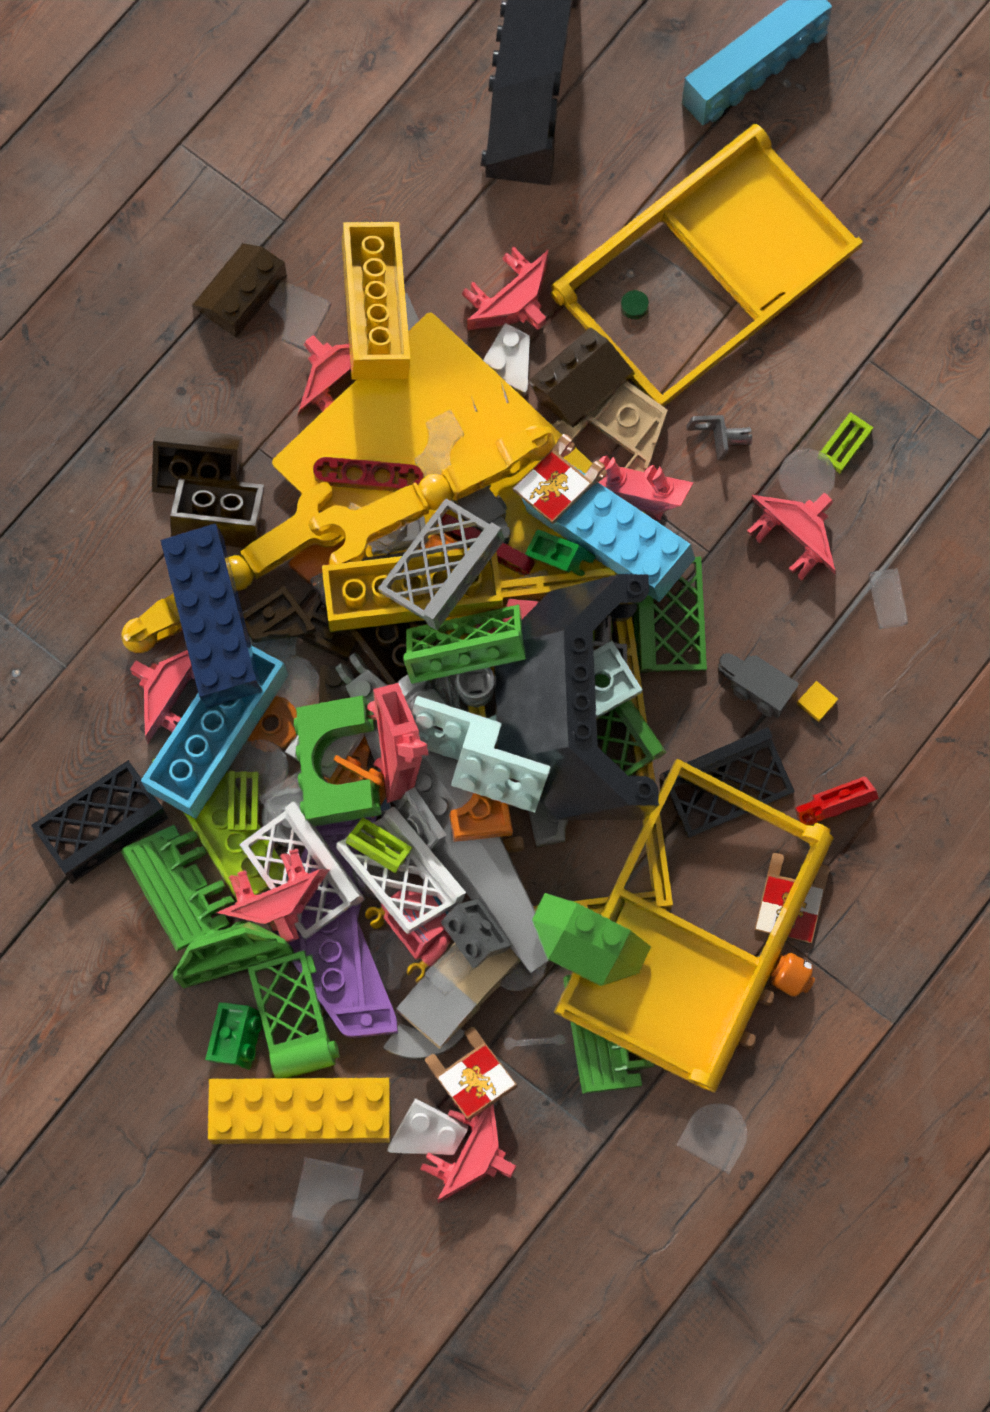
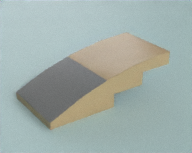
[396,943,521,1049]

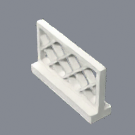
[240,801,365,939]
[336,807,466,935]

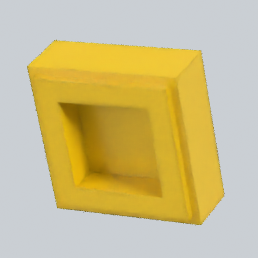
[797,681,838,722]

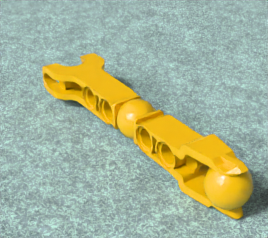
[308,425,555,565]
[121,482,345,653]

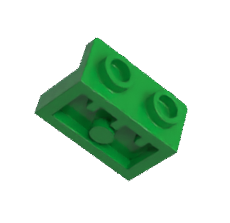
[205,1002,263,1070]

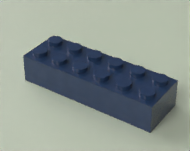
[160,523,263,708]

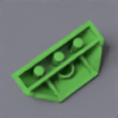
[531,893,651,986]
[173,921,294,988]

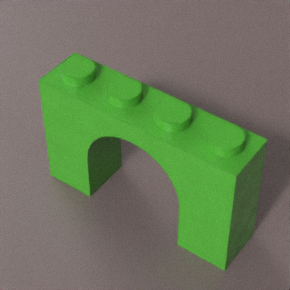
[294,695,381,826]

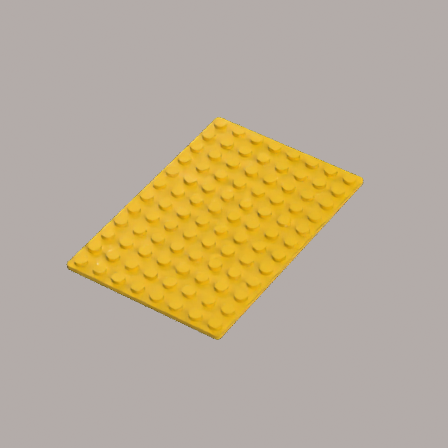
[272,313,647,680]

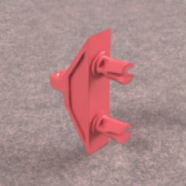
[462,247,549,331]
[297,335,351,416]
[598,455,694,521]
[747,493,836,581]
[130,650,195,743]
[366,683,428,803]
[216,849,330,943]
[420,1102,516,1203]

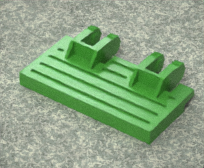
[121,825,235,952]
[563,975,654,1094]

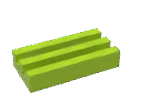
[817,412,873,474]
[228,771,259,831]
[346,817,413,874]

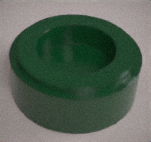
[621,290,649,320]

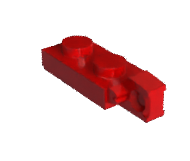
[795,776,879,826]

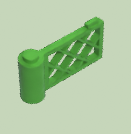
[248,951,340,1079]

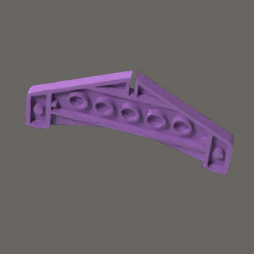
[271,816,398,1038]

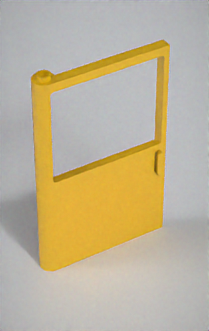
[550,124,863,407]
[554,759,833,1092]

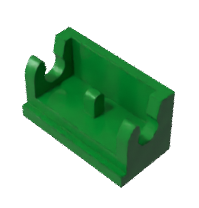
[525,529,596,576]

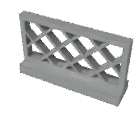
[378,498,505,630]

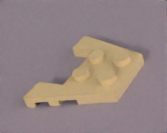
[552,381,668,472]

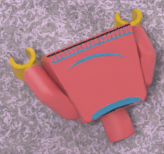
[365,890,451,983]

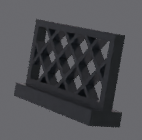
[659,727,795,838]
[31,760,169,884]

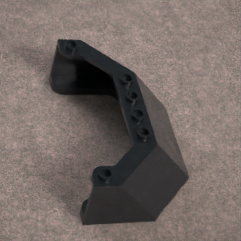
[481,0,578,186]
[494,574,659,820]

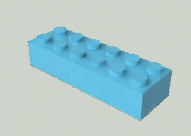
[682,0,832,126]
[522,467,695,602]
[141,645,289,819]

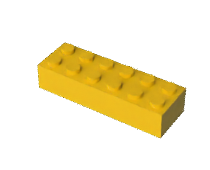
[342,222,411,380]
[322,548,503,632]
[208,1078,391,1144]

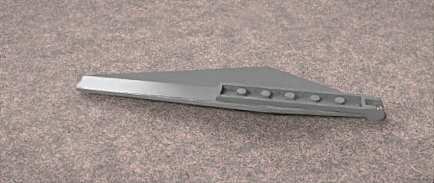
[336,652,550,973]

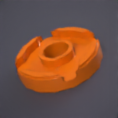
[247,696,297,753]

